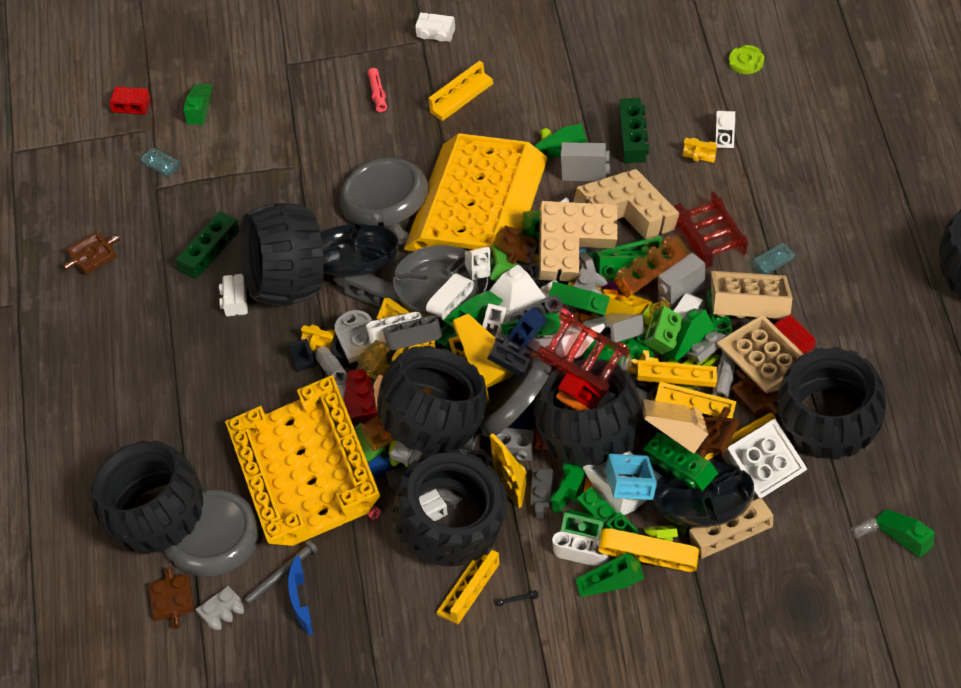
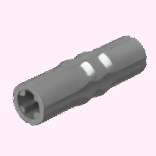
[314,346,347,385]
[712,350,736,399]

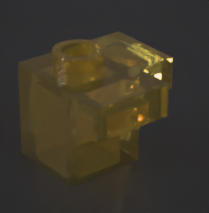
[356,340,390,379]

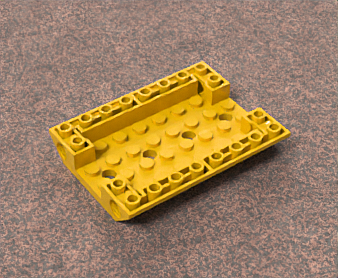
[404,133,548,251]
[225,375,380,546]

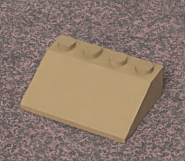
[711,271,793,320]
[717,315,803,393]
[641,399,708,453]

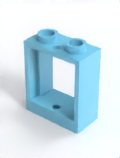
[605,454,657,500]

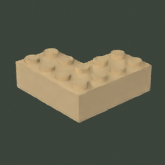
[573,169,679,238]
[539,201,617,282]

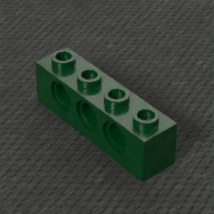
[619,97,649,164]
[176,211,240,280]

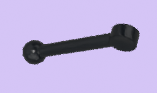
[496,590,539,606]

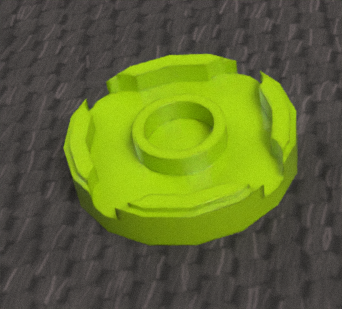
[729,45,764,74]

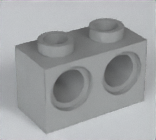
[496,428,535,461]

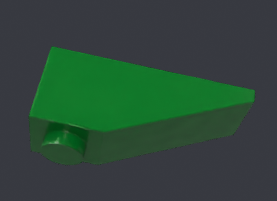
[184,84,213,125]
[534,124,586,159]
[548,281,610,316]
[664,308,715,362]
[873,509,935,558]
[576,552,644,597]

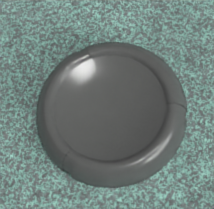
[339,158,429,227]
[393,245,488,320]
[479,357,552,439]
[163,489,261,577]

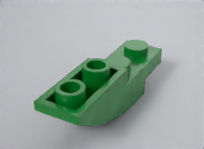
[435,291,503,350]
[551,463,586,514]
[576,486,642,535]

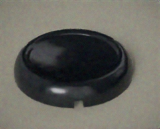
[320,224,399,277]
[653,462,754,528]

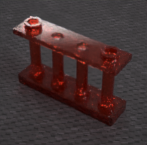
[674,191,748,268]
[537,312,630,395]

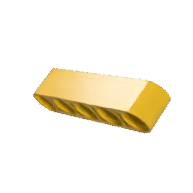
[598,528,699,572]

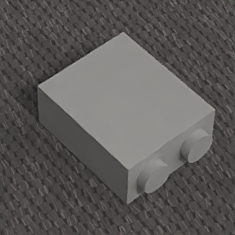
[561,142,610,181]
[658,253,705,310]
[583,313,644,343]

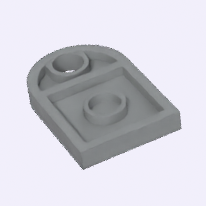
[335,310,385,364]

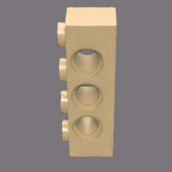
[690,498,773,559]

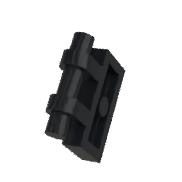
[487,333,533,378]

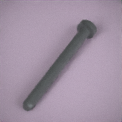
[245,540,318,604]

